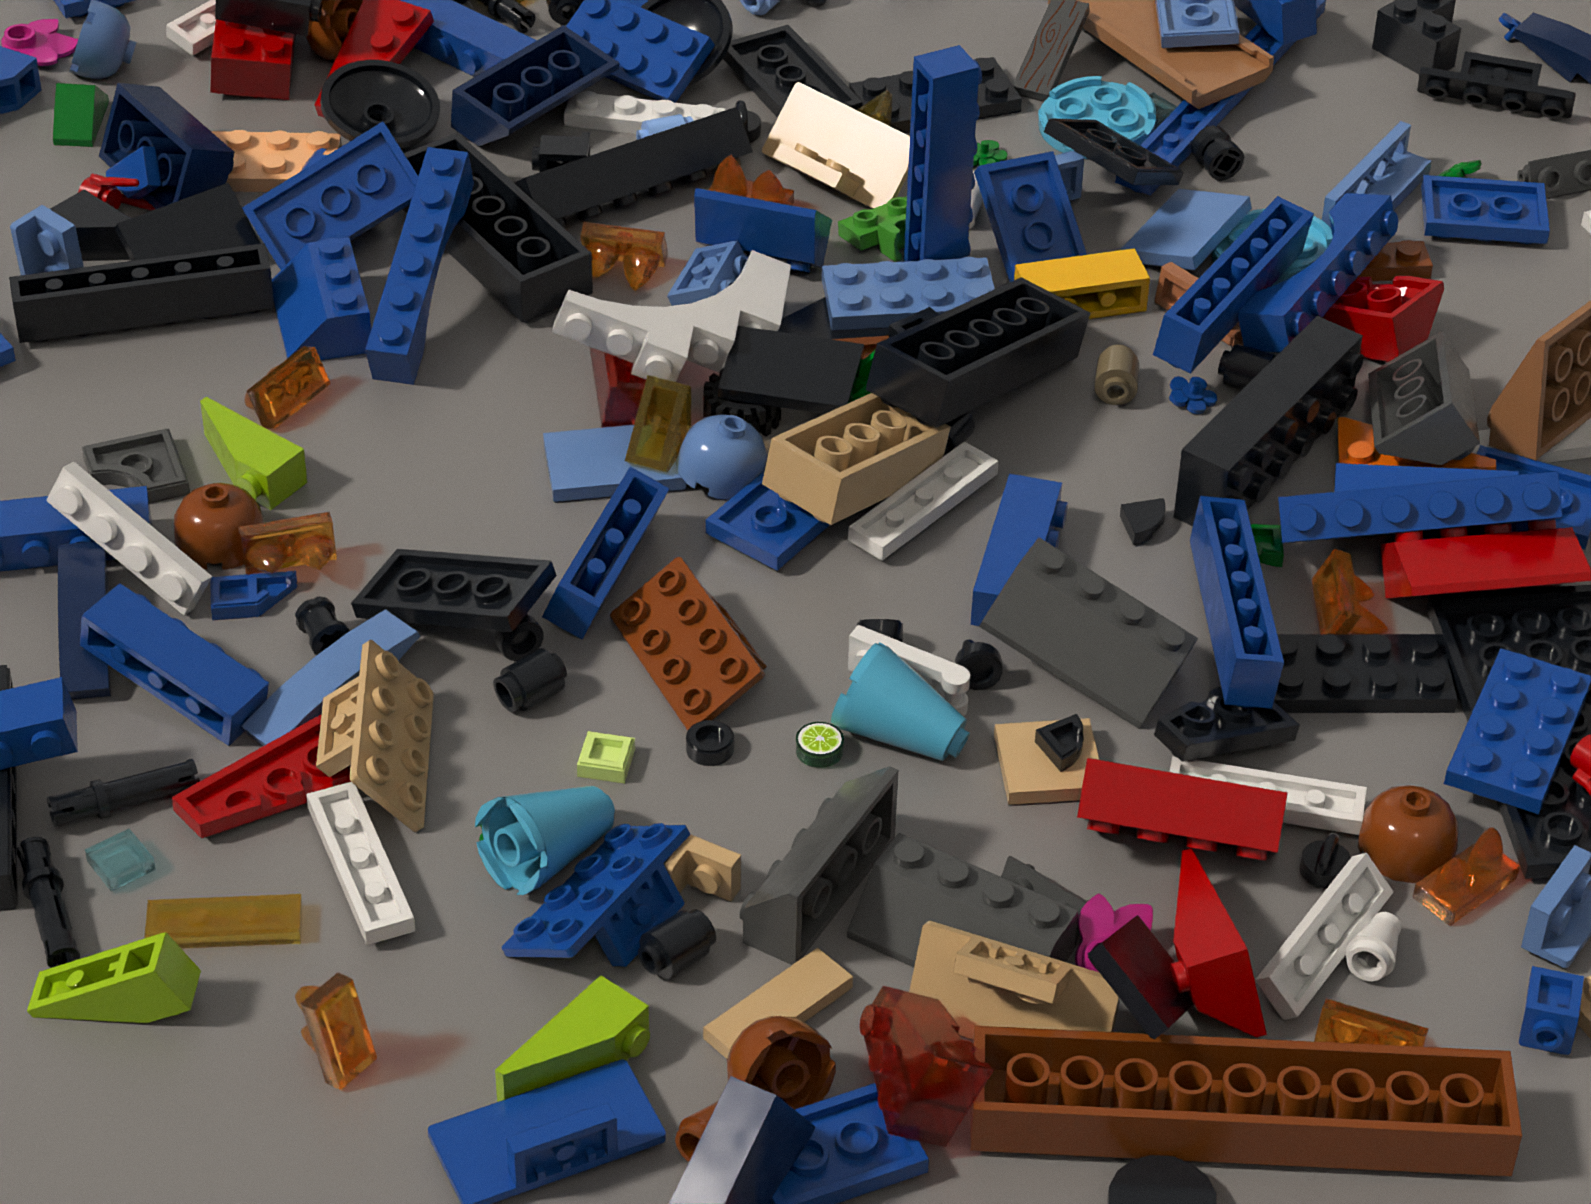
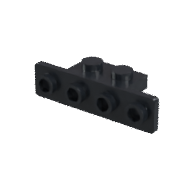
[1417,51,1576,118]

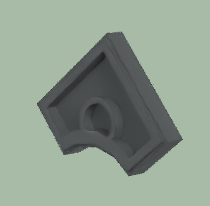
[82,428,190,503]

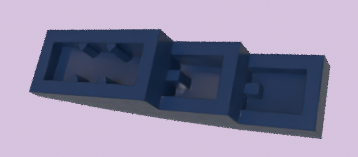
[1512,12,1591,84]
[58,542,111,700]

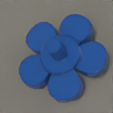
[1498,12,1521,42]
[1169,376,1217,414]

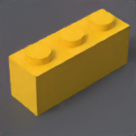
[1014,248,1150,319]

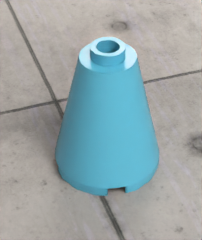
[831,642,970,761]
[475,786,615,895]

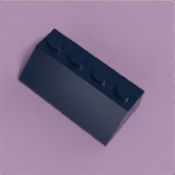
[451,25,620,146]
[99,83,235,209]

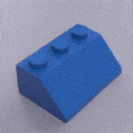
[694,188,832,273]
[272,237,371,365]

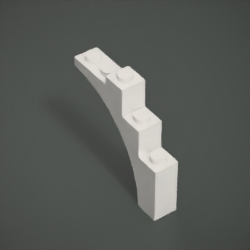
[552,250,791,389]

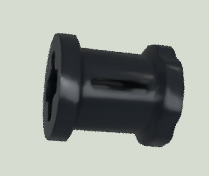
[295,596,350,655]

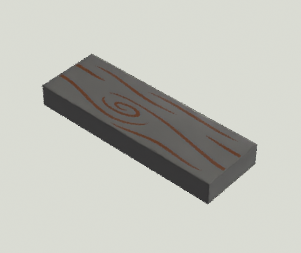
[1013,0,1090,102]

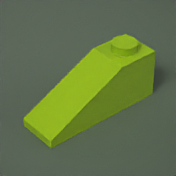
[200,397,307,510]
[27,932,201,1023]
[495,975,650,1102]

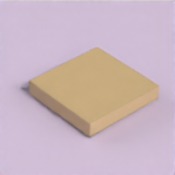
[994,718,1099,805]

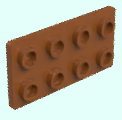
[610,557,767,730]

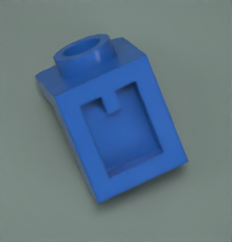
[1519,966,1584,1055]

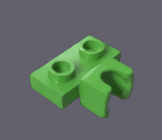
[838,197,907,261]

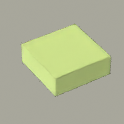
[577,731,635,784]

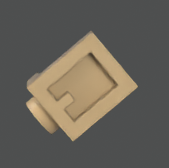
[663,834,741,902]

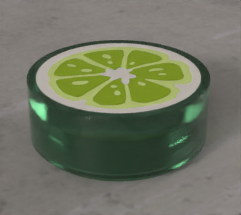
[795,722,844,768]

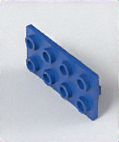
[501,823,690,967]
[428,1059,666,1204]

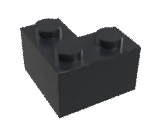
[1372,0,1461,74]

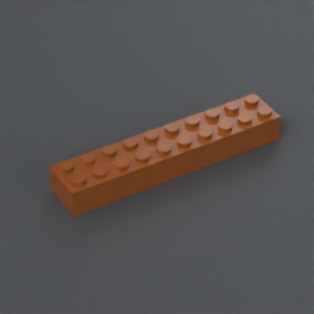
[970,1026,1522,1177]

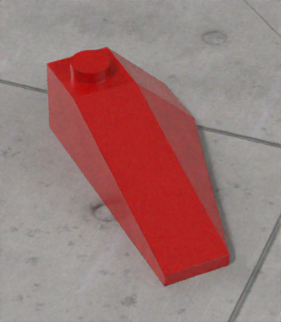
[1322,276,1444,363]
[1170,848,1267,1038]

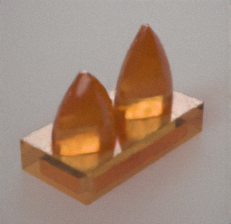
[709,155,794,206]
[580,222,668,291]
[244,346,331,429]
[239,512,337,574]
[1311,548,1388,634]
[1413,827,1520,926]
[295,972,377,1090]
[1314,998,1429,1047]

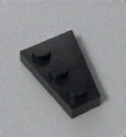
[1154,686,1300,762]

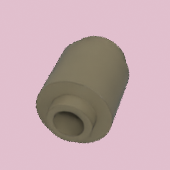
[1094,345,1139,405]

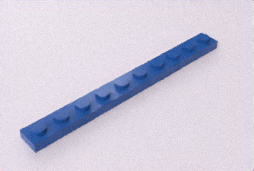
[1115,0,1326,196]

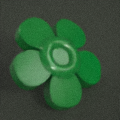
[973,140,1007,166]
[1438,160,1482,178]

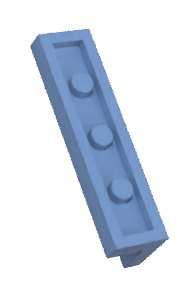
[1322,121,1432,228]

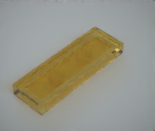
[144,894,303,948]

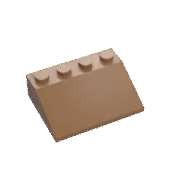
[1487,300,1591,461]

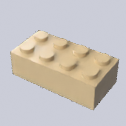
[762,393,951,525]

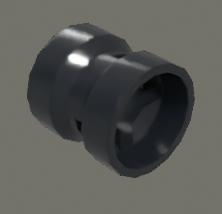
[1191,125,1244,181]

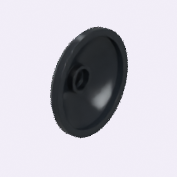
[641,0,733,86]
[320,60,440,149]

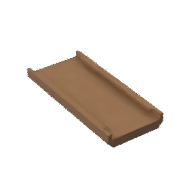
[1048,0,1274,109]

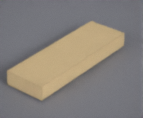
[703,947,853,1059]

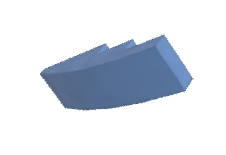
[241,609,420,746]

